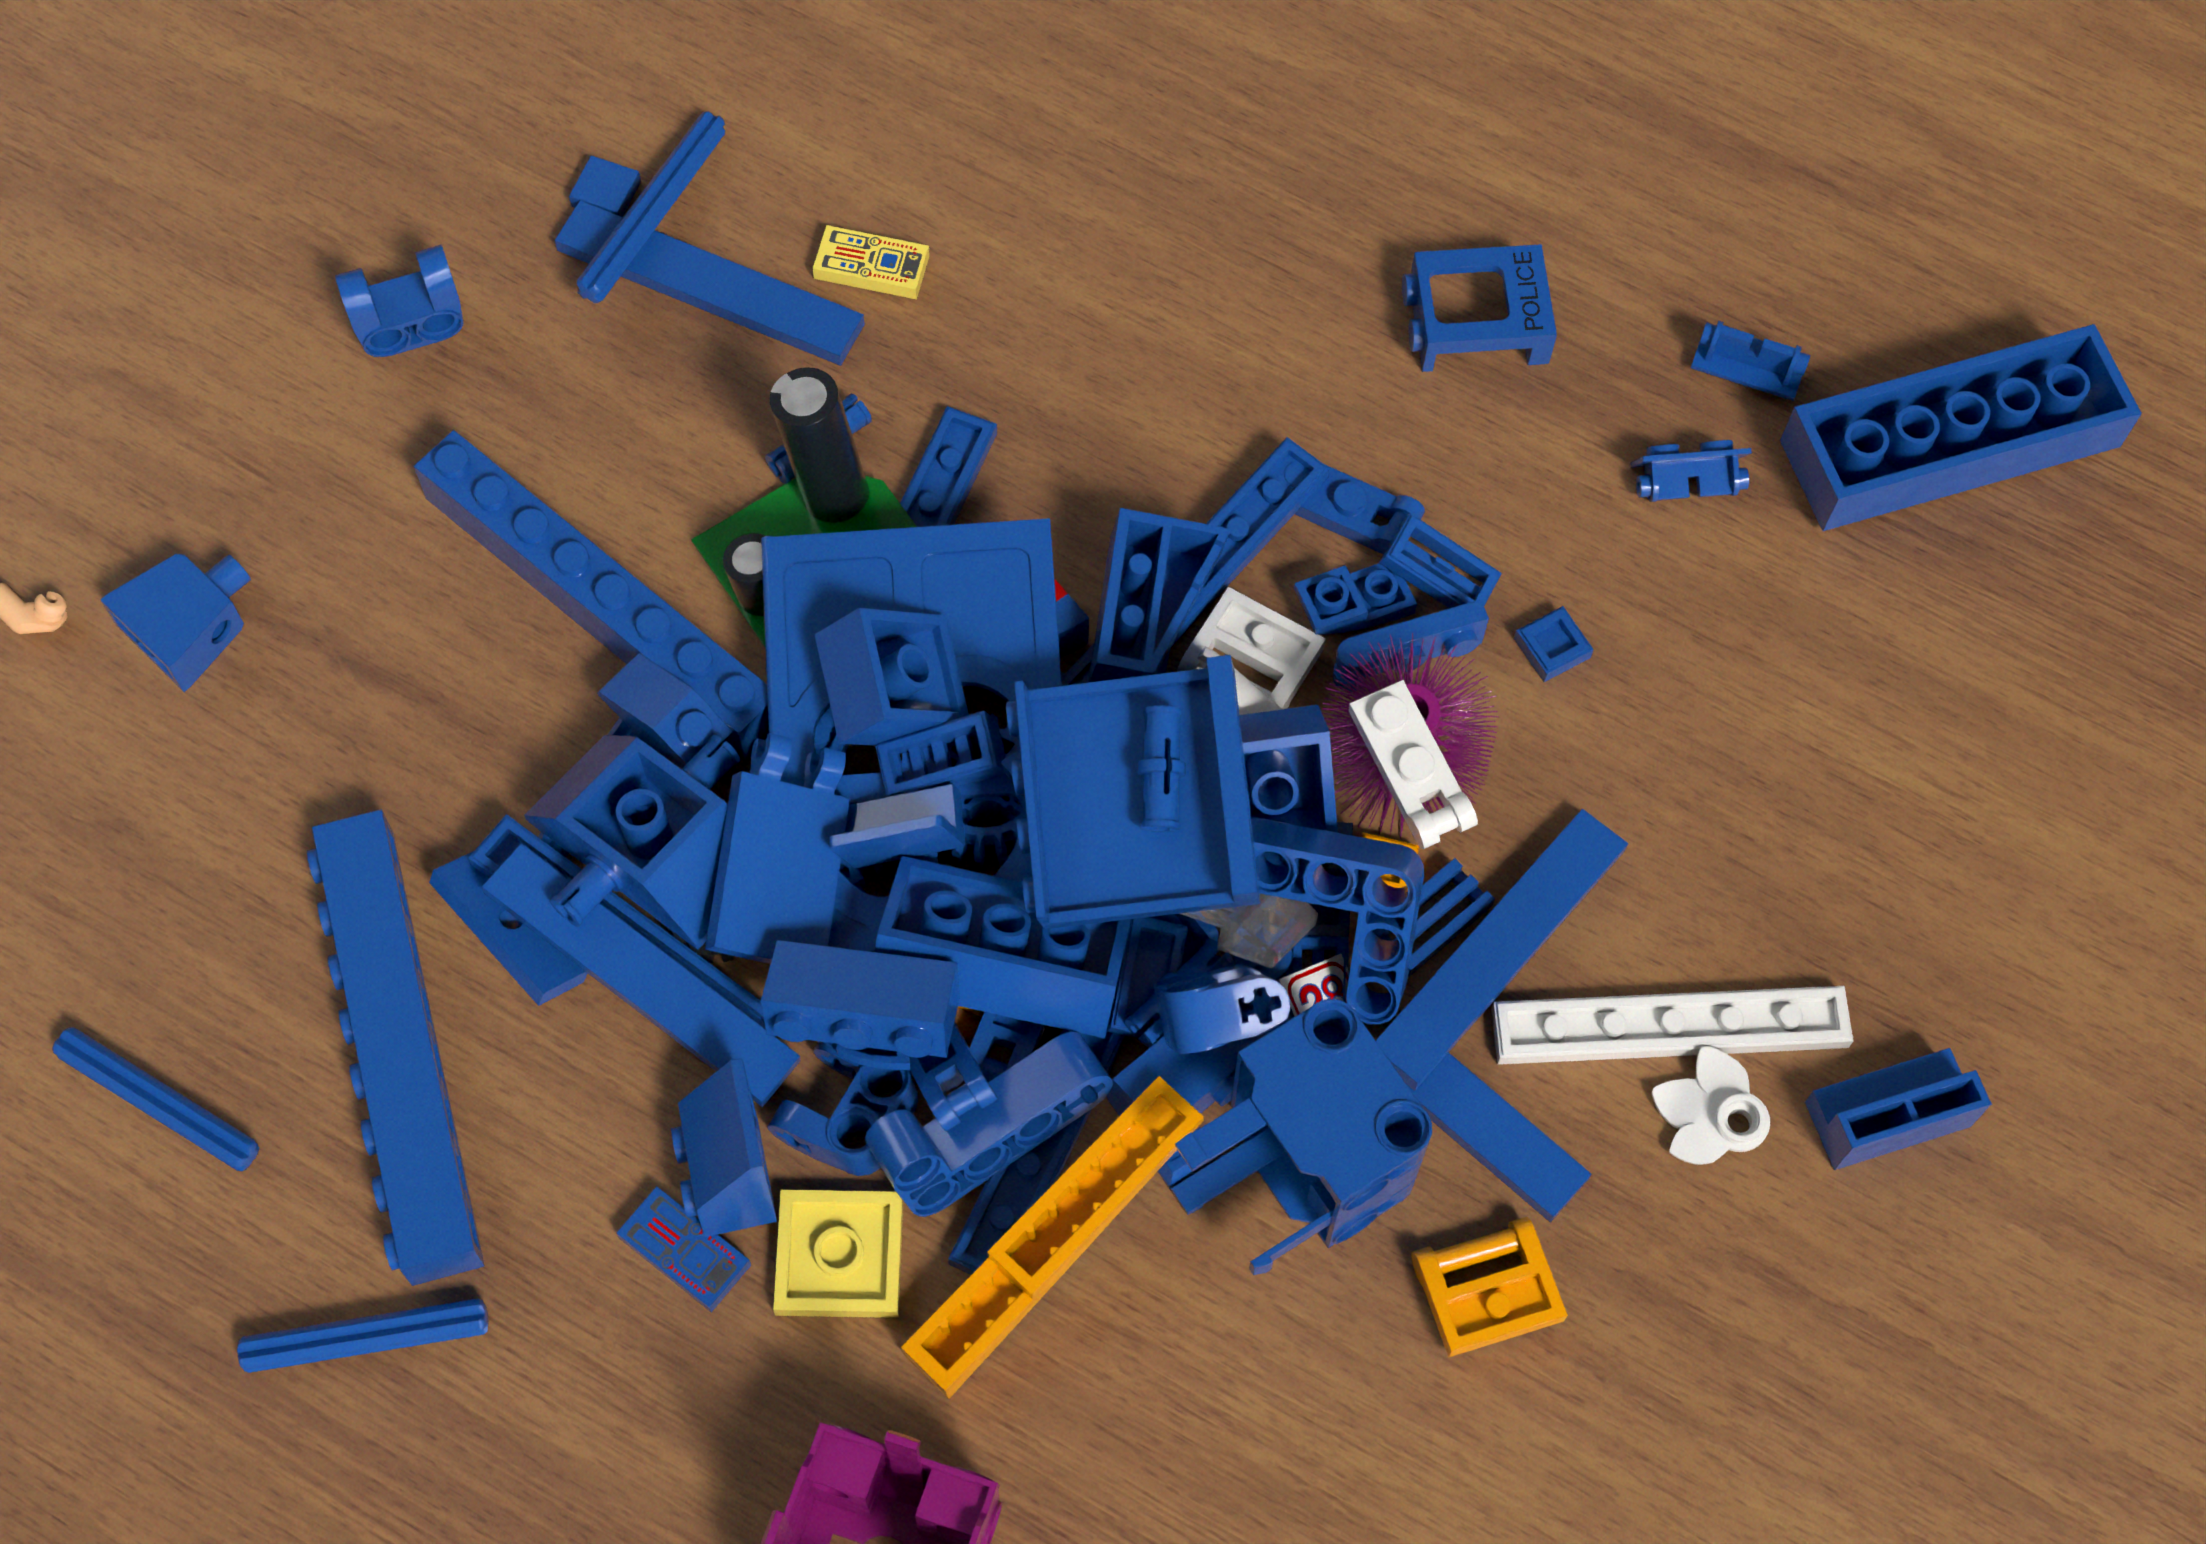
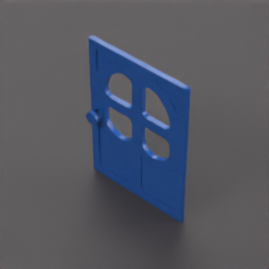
[761,518,1062,952]

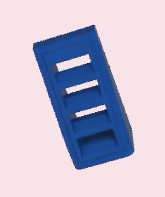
[875,711,1006,797]

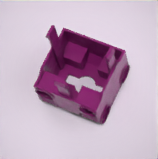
[760,1422,1003,1544]

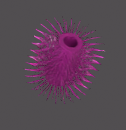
[1322,633,1499,840]

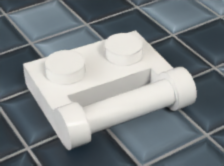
[1177,587,1326,709]

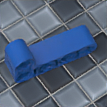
[865,1032,1113,1217]

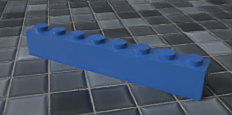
[414,430,769,762]
[307,809,485,1286]

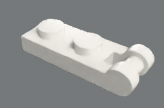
[1349,680,1478,849]

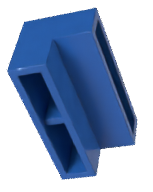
[1805,1048,1992,1170]

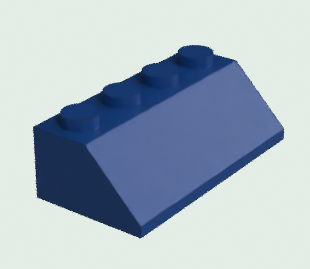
[875,856,1131,1038]

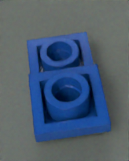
[1294,563,1417,635]

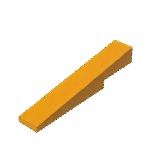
[901,1076,1204,1399]

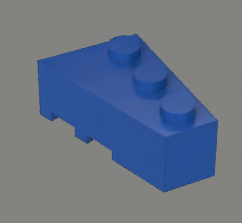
[1088,508,1231,683]

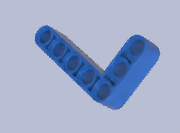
[1251,817,1424,1025]

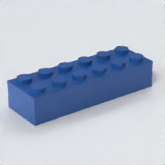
[1780,324,2142,531]

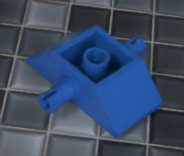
[524,735,740,950]

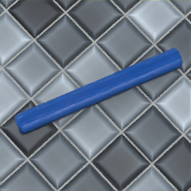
[576,111,725,303]

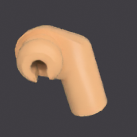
[0,583,67,634]

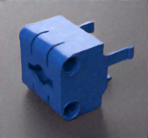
[1171,999,1432,1275]

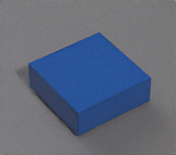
[569,155,641,217]
[1514,606,1594,682]

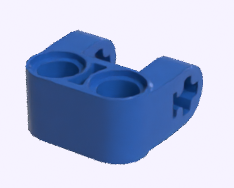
[335,244,463,357]
[1154,965,1290,1054]
[768,1041,918,1176]

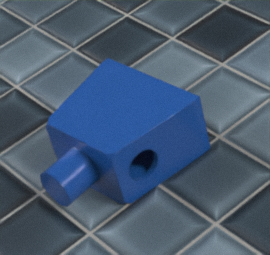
[100,554,251,692]

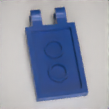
[705,733,850,964]

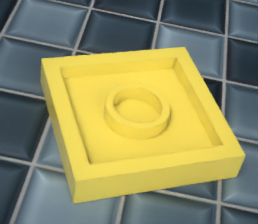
[773,1190,903,1318]

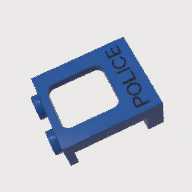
[1402,244,1557,372]

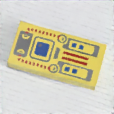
[813,225,930,300]

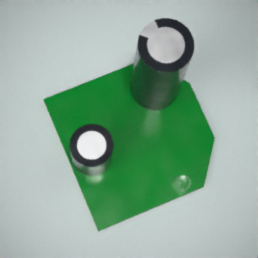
[691,367,917,649]

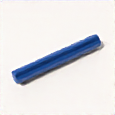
[52,1027,260,1171]
[237,1299,489,1373]

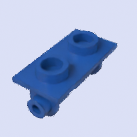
[1691,321,1811,401]
[1630,440,1752,502]

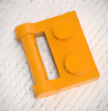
[1411,1216,1568,1358]

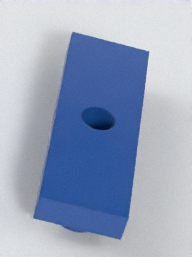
[429,851,588,1006]

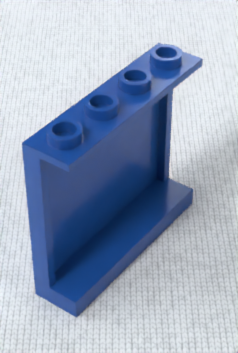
[1006,655,1261,929]

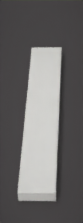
[1491,986,1853,1065]

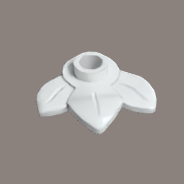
[1652,1046,1770,1165]

